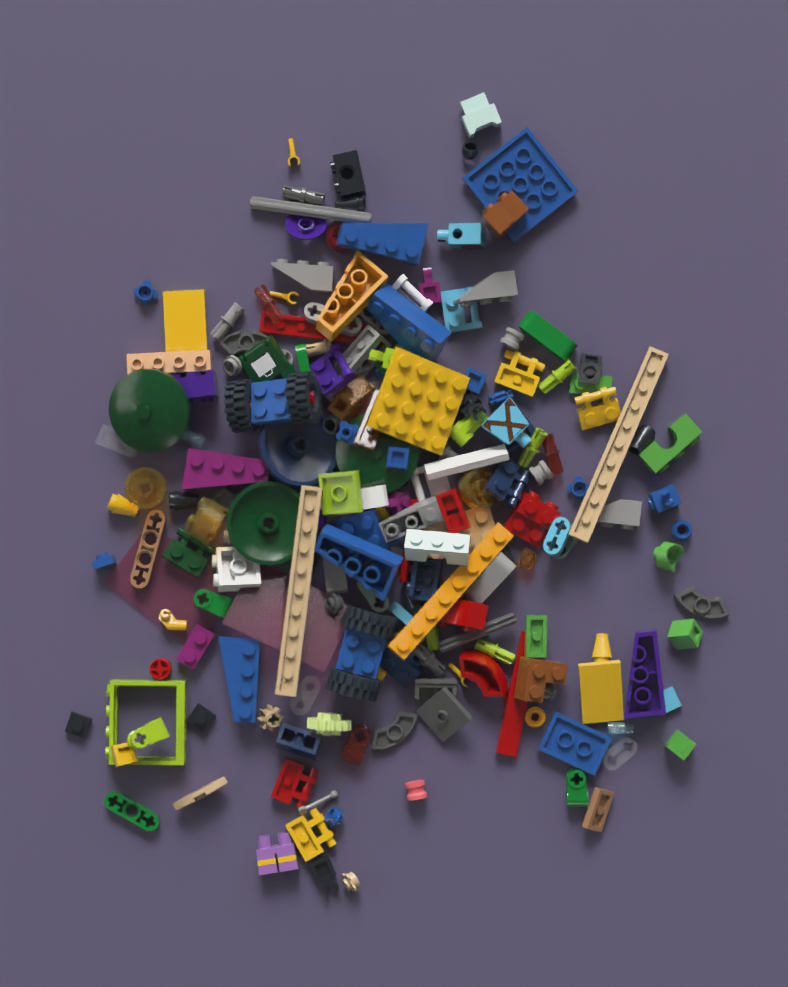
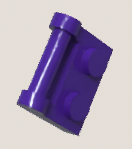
[310,344,355,398]

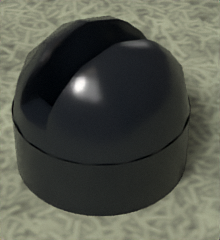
[462,142,479,160]

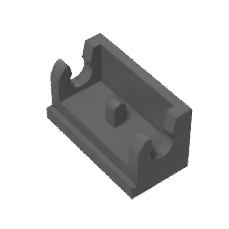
[415,678,457,701]

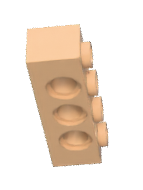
[127,350,213,375]

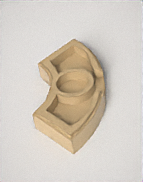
[173,777,228,810]

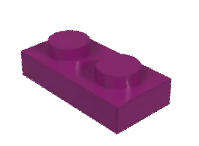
[176,623,215,670]

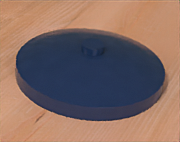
[258,413,338,487]

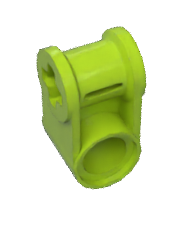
[127,717,170,749]

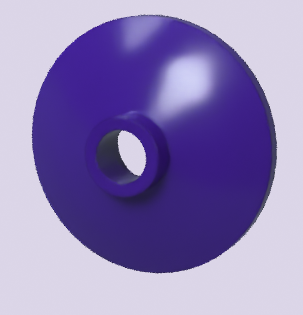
[285,214,327,240]

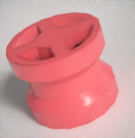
[405,780,427,801]

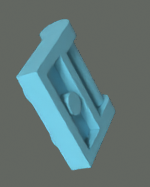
[441,287,483,332]

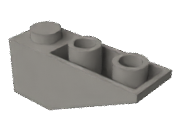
[271,259,334,294]
[453,270,518,307]
[378,495,444,543]
[597,499,642,530]

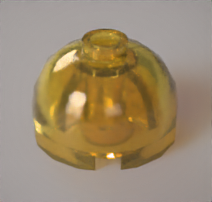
[458,467,497,509]

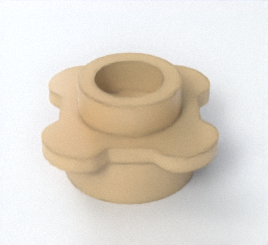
[342,871,360,892]

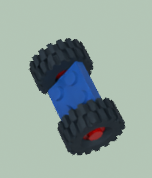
[223,371,322,433]
[325,605,398,702]

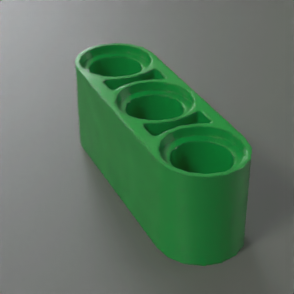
[518,310,578,362]

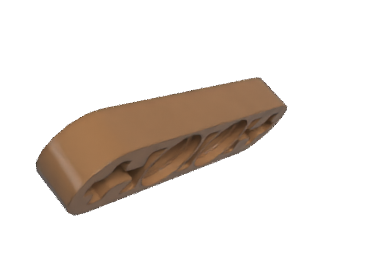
[130,510,166,588]

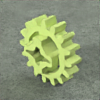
[307,712,352,736]

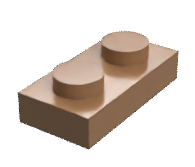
[582,787,615,832]

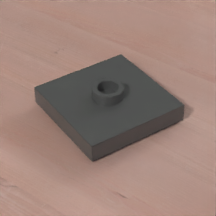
[416,687,473,742]

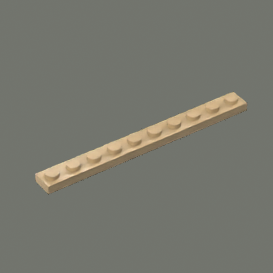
[568,347,669,544]
[275,485,323,697]

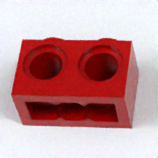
[436,488,471,534]

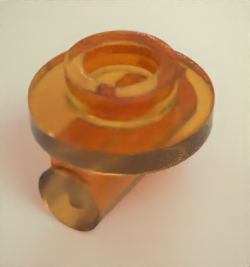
[517,547,537,570]

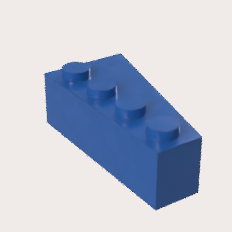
[367,283,452,362]

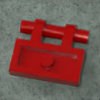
[271,757,319,808]

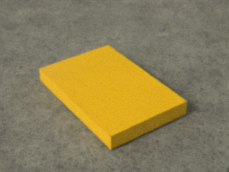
[163,289,208,352]
[578,660,624,724]

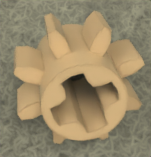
[256,704,284,732]

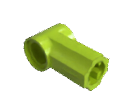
[449,411,488,447]

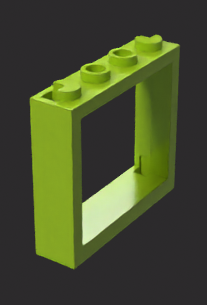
[105,679,187,765]

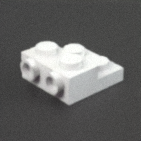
[212,547,261,592]

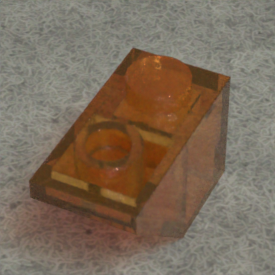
[328,376,376,421]

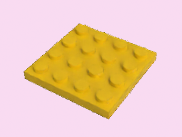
[366,347,470,456]

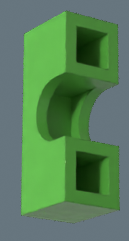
[637,413,702,474]

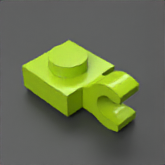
[368,347,395,370]

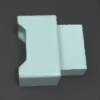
[460,92,502,139]

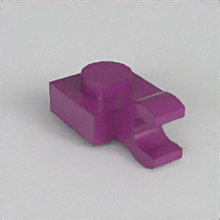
[418,268,442,303]
[382,491,410,513]

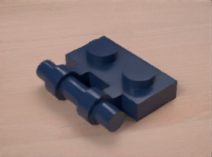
[484,459,531,508]

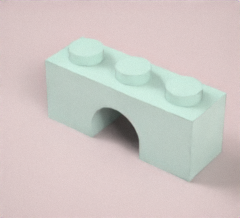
[405,529,470,566]

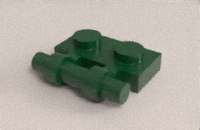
[162,527,216,578]

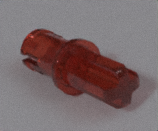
[254,285,284,324]
[542,433,563,475]

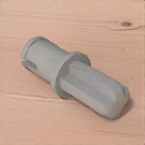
[211,302,245,341]

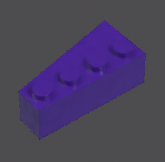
[172,369,219,404]
[624,629,666,719]

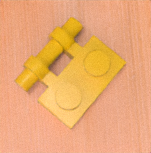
[494,350,545,397]
[574,387,621,430]
[285,807,337,862]

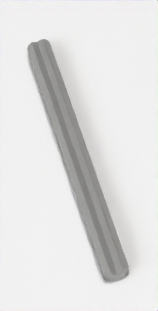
[250,196,372,223]

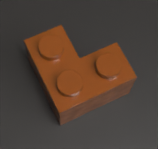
[481,191,529,240]
[514,656,568,703]

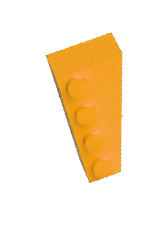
[316,250,388,342]

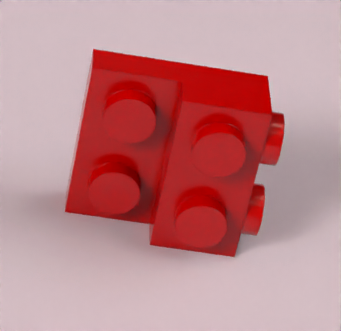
[503,491,562,548]

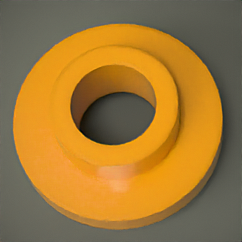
[525,707,546,728]

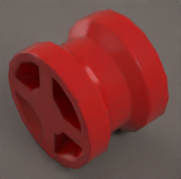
[149,658,172,680]

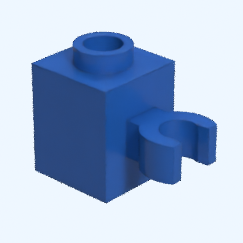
[647,484,681,513]

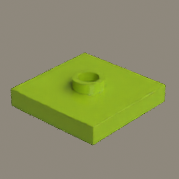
[318,470,363,516]

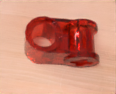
[340,725,371,767]

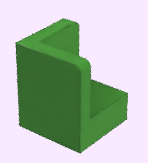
[667,619,703,650]
[665,729,696,760]

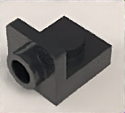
[578,353,602,384]

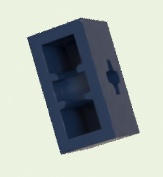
[276,723,322,761]

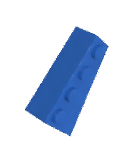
[335,223,429,266]
[314,524,404,602]
[218,636,262,723]

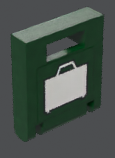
[238,335,296,383]

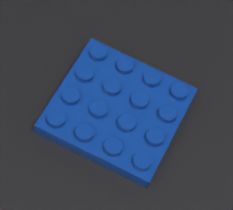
[462,127,578,244]

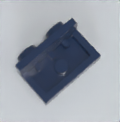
[406,560,442,602]
[380,638,425,689]

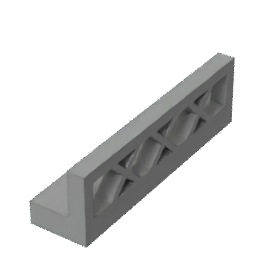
[318,324,392,408]

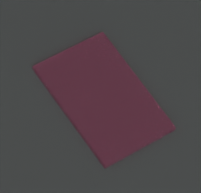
[105,525,238,643]
[222,564,352,673]

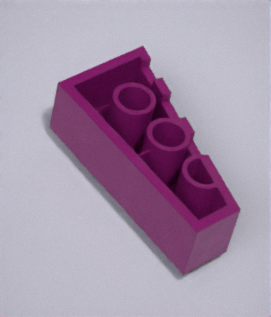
[182,448,270,490]

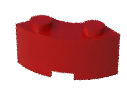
[435,599,489,633]
[459,649,509,697]

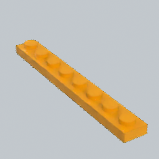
[388,522,513,661]

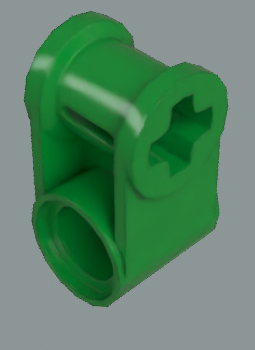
[193,589,235,619]
[566,767,589,808]

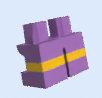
[256,831,299,875]

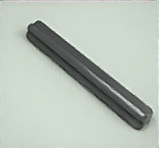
[438,613,517,652]

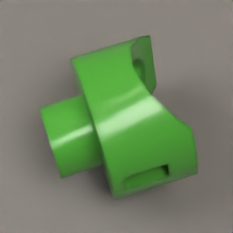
[653,541,684,572]

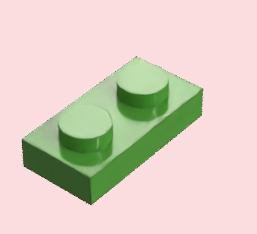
[569,372,613,398]
[524,615,547,658]

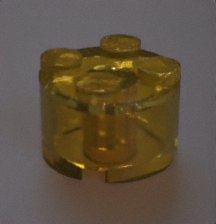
[124,467,169,509]
[185,497,229,546]

